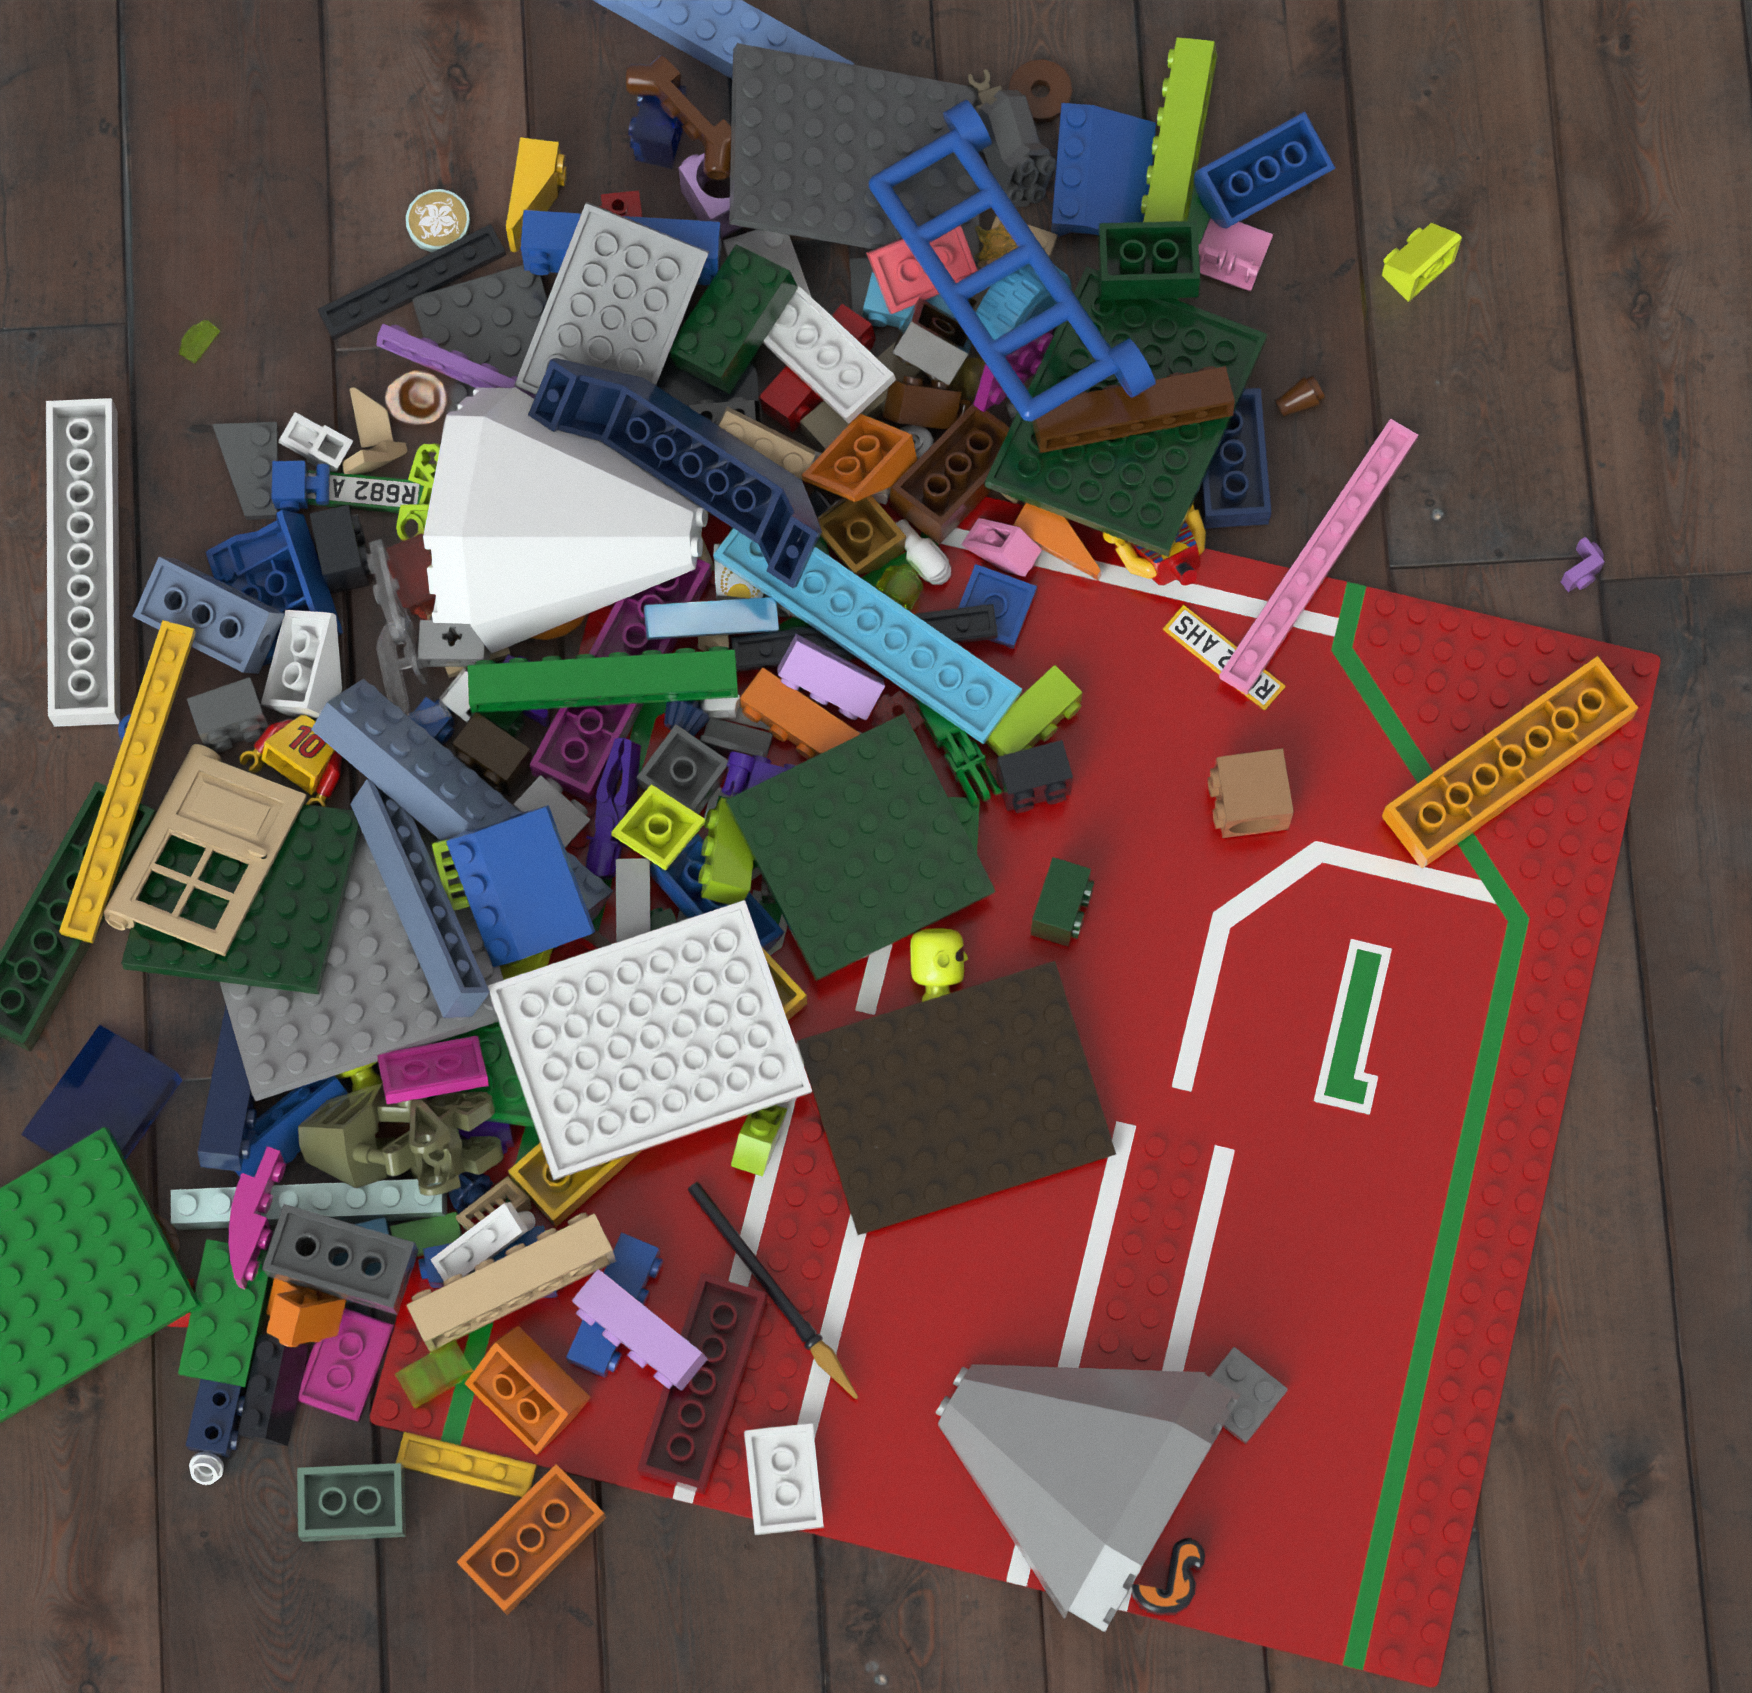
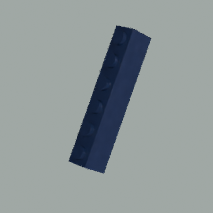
[198,1005,257,1171]

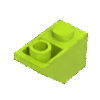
[731,1105,788,1177]

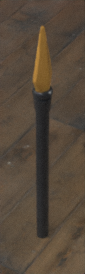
[687,1181,858,1399]

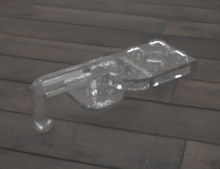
[367,539,451,726]

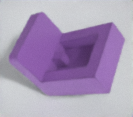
[1561,537,1605,593]

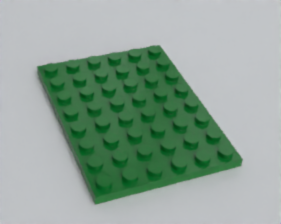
[0,1127,201,1423]

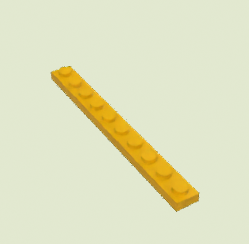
[59,620,196,943]

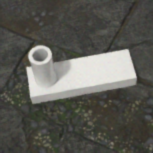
[430,1202,535,1281]

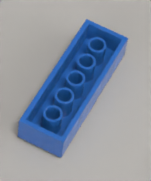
[521,210,722,285]

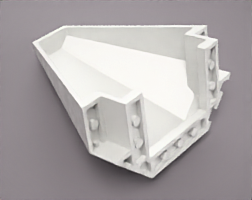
[423,387,708,654]

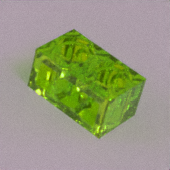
[395,1339,473,1408]

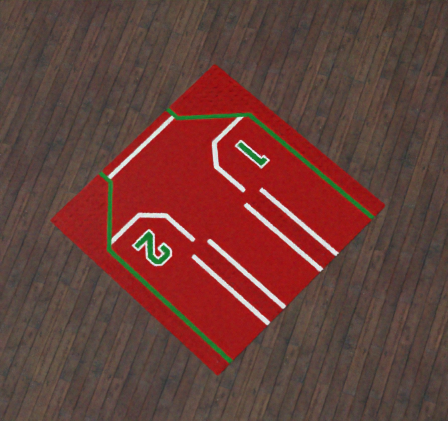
[370,480,1661,1688]

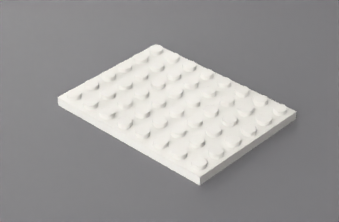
[487,900,812,1180]

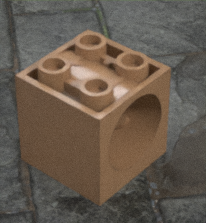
[1208,748,1294,838]

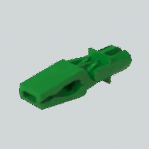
[908,693,1002,807]

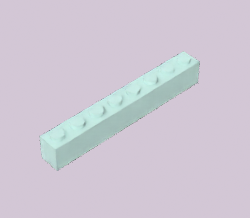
[171,1179,447,1230]

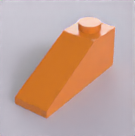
[1013,503,1102,581]

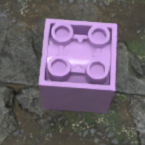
[679,153,742,238]

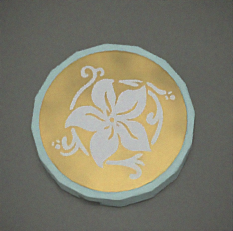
[406,189,470,253]

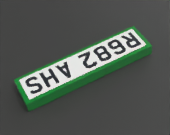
[308,470,424,513]

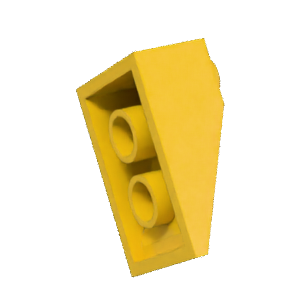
[506,137,567,252]

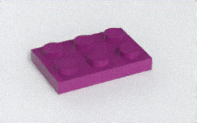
[974,329,1054,412]

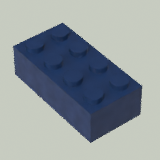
[1200,388,1271,528]

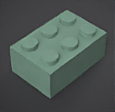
[297,1463,406,1542]

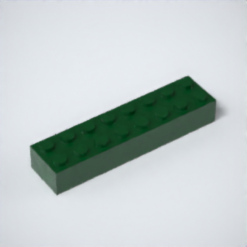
[0,781,156,1052]

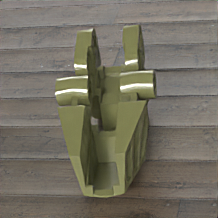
[298,1083,504,1196]

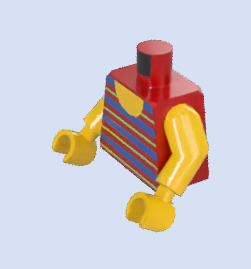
[1103,502,1206,586]

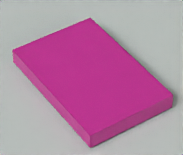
[377,1036,489,1104]
[298,1308,394,1423]

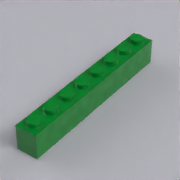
[467,646,738,713]

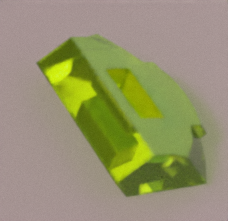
[179,320,220,363]

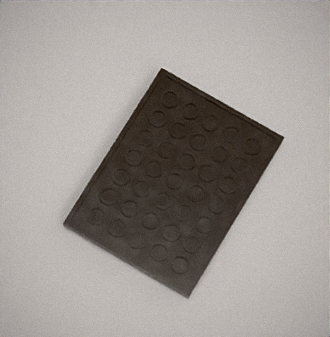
[797,961,1116,1236]

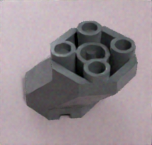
[978,90,1057,207]

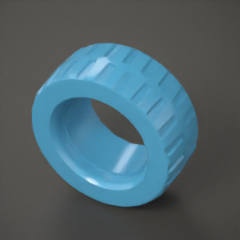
[976,264,1071,340]

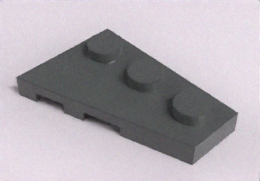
[212,422,279,520]

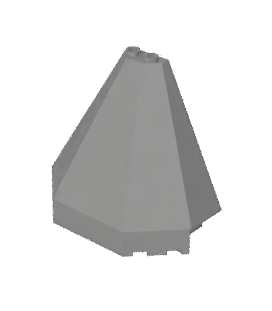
[936,1364,1240,1632]

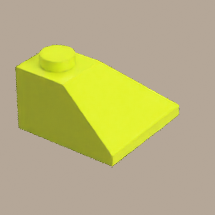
[611,784,706,871]

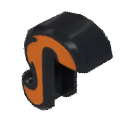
[1131,1538,1205,1616]

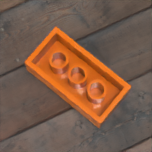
[456,1464,606,1615]

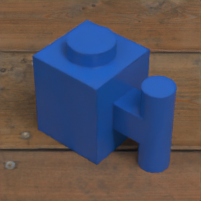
[272,461,330,513]

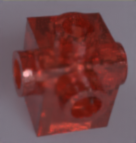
[871,690,925,733]

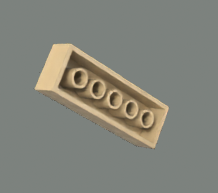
[407,1213,616,1352]

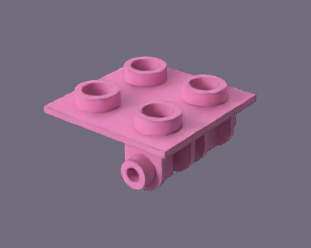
[1199,218,1273,292]

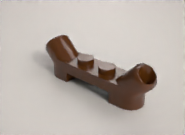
[626,55,731,180]

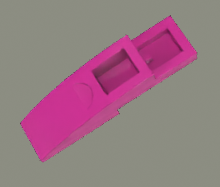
[229,1146,286,1289]

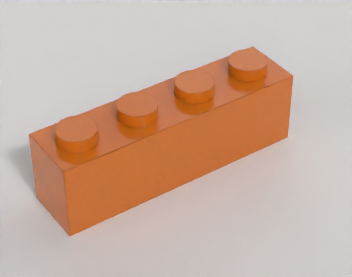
[740,667,861,760]

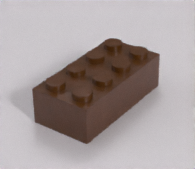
[889,403,1010,545]

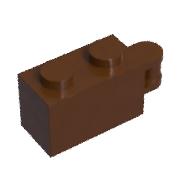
[883,375,973,430]

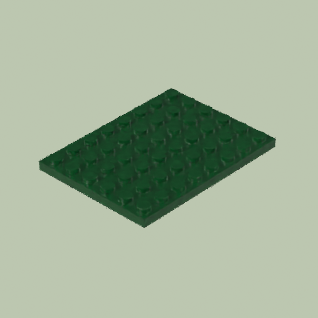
[985,266,1268,557]

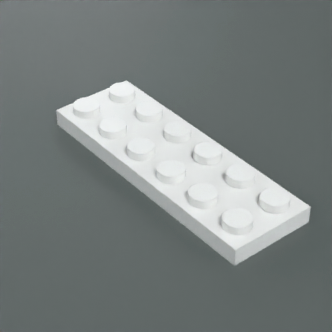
[763,254,896,424]

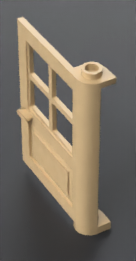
[104,744,307,956]

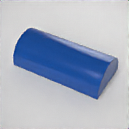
[1194,112,1335,228]
[650,834,785,952]

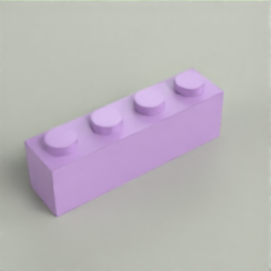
[572,1269,707,1391]

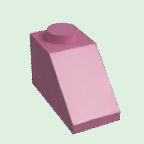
[961,518,1042,576]

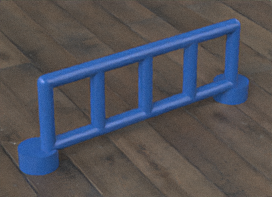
[868,99,1156,422]

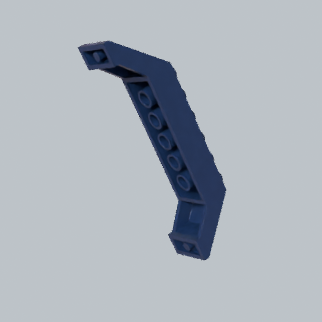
[528,358,822,588]

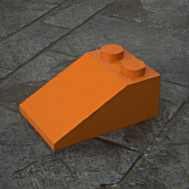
[801,413,917,502]

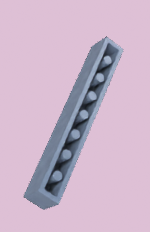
[350,779,490,1018]

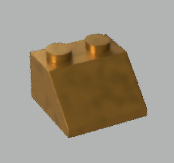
[818,495,906,575]

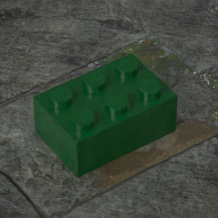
[1098,221,1200,300]

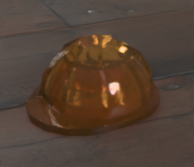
[385,371,447,425]

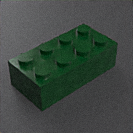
[669,244,798,394]

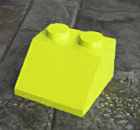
[1382,223,1462,302]

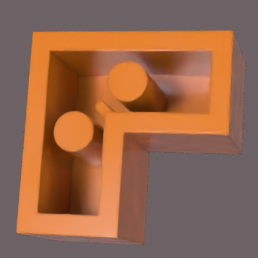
[266,1278,346,1347]

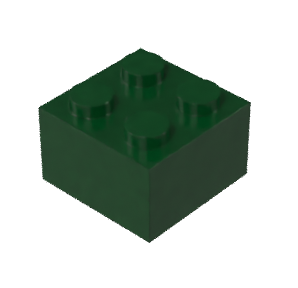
[1030,857,1095,947]

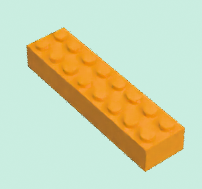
[1382,656,1638,868]

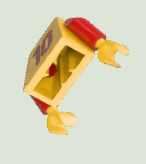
[240,715,342,807]

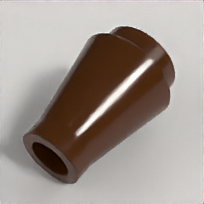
[1274,375,1325,417]

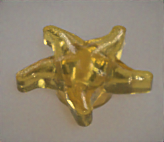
[974,222,1018,262]

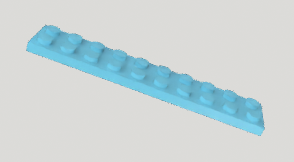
[713,528,1022,744]

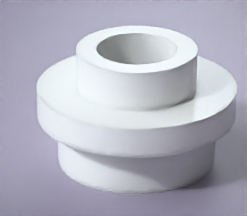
[189,1452,224,1485]

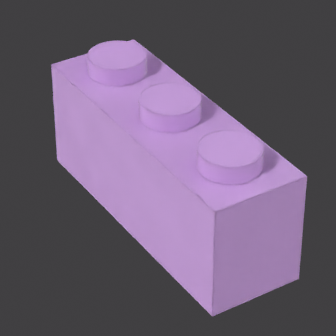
[777,634,885,721]

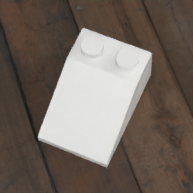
[261,610,342,718]

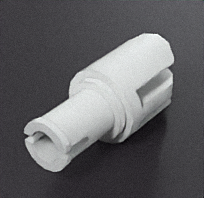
[896,519,951,585]

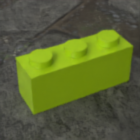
[985,665,1083,756]
[698,798,754,905]

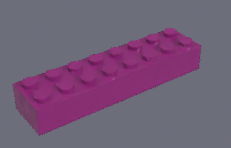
[530,558,712,803]

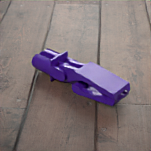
[586,738,641,880]

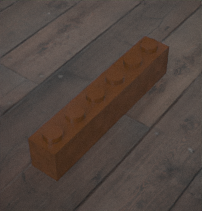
[1032,366,1235,453]

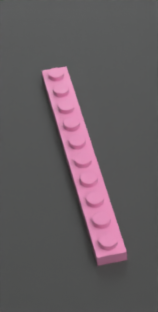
[1219,419,1418,695]

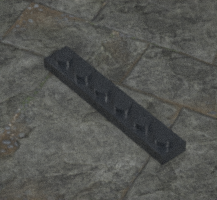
[317,224,506,341]

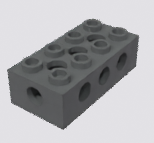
[262,1204,419,1315]

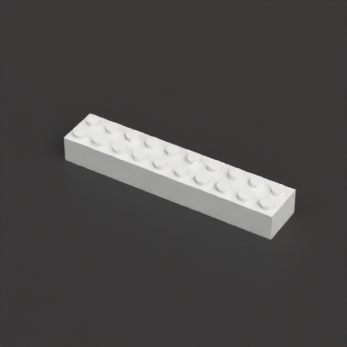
[46,398,120,727]

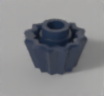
[664,700,709,736]
[447,1171,493,1213]

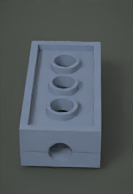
[133,557,285,674]

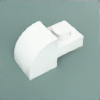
[278,412,353,472]

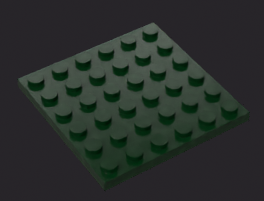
[725,713,996,981]
[121,804,361,995]

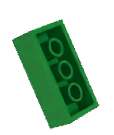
[178,1239,274,1388]

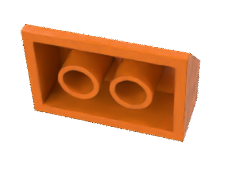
[465,1326,591,1455]

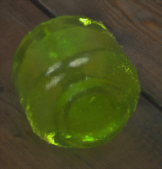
[875,564,923,611]

